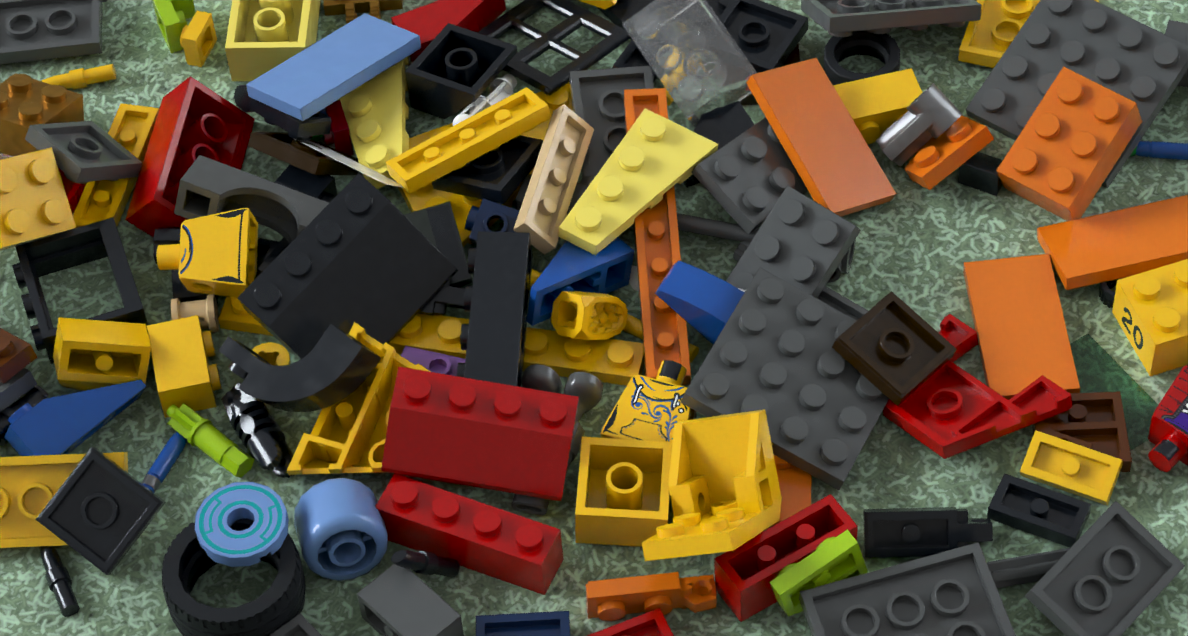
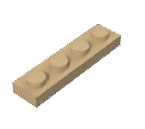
[513,104,594,255]

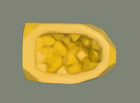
[551,291,628,340]

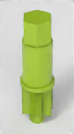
[166,403,255,478]

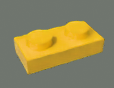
[1020,430,1123,506]

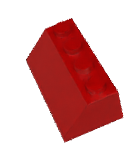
[125,76,255,237]
[381,367,579,502]

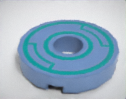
[195,482,289,567]

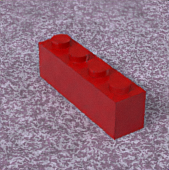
[375,473,564,595]

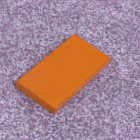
[746,58,896,217]
[1037,195,1188,290]
[963,254,1080,400]

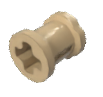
[171,294,219,333]

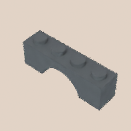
[174,155,329,244]

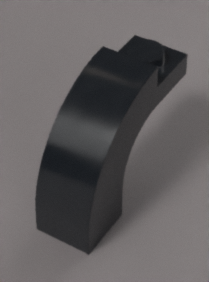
[218,324,381,412]

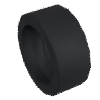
[824,30,900,85]

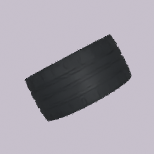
[162,518,306,636]

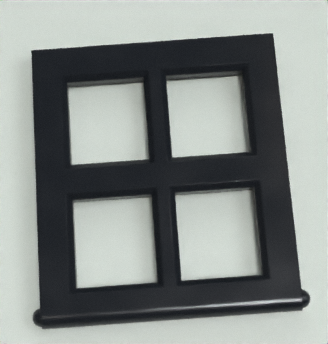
[477,0,632,95]

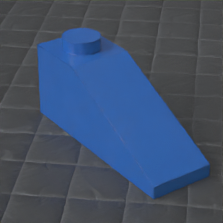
[526,237,635,326]
[4,379,146,456]

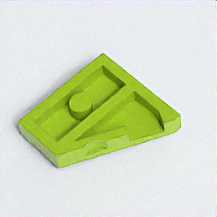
[770,529,868,617]

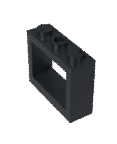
[12,217,148,364]

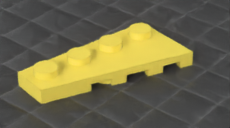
[338,56,409,189]
[558,108,718,256]

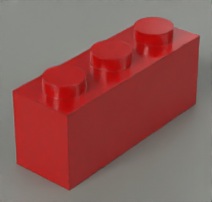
[714,494,858,622]

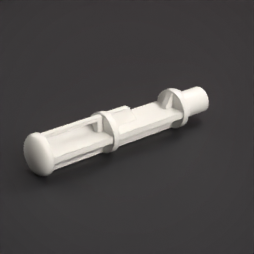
[453,74,517,126]

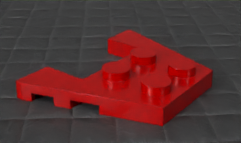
[883,314,1072,459]

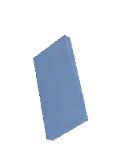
[246,13,421,121]

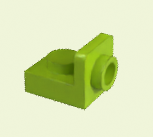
[152,0,196,53]

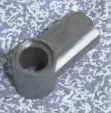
[876,83,962,166]

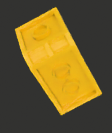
[641,409,782,561]

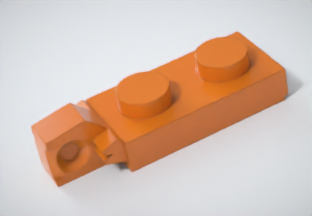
[586,572,717,621]

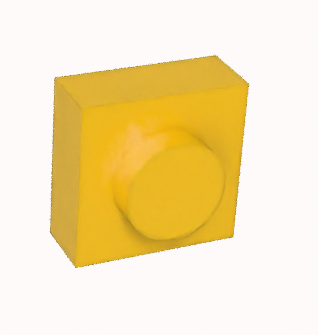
[180,10,217,67]

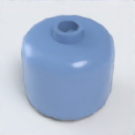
[294,478,388,581]

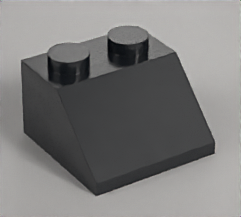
[405,23,518,119]

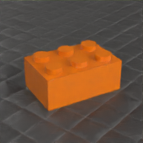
[996,66,1142,221]

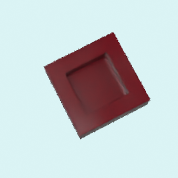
[323,100,353,156]

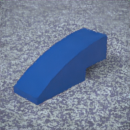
[655,261,745,345]

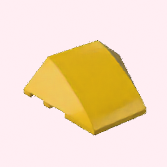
[287,322,431,475]

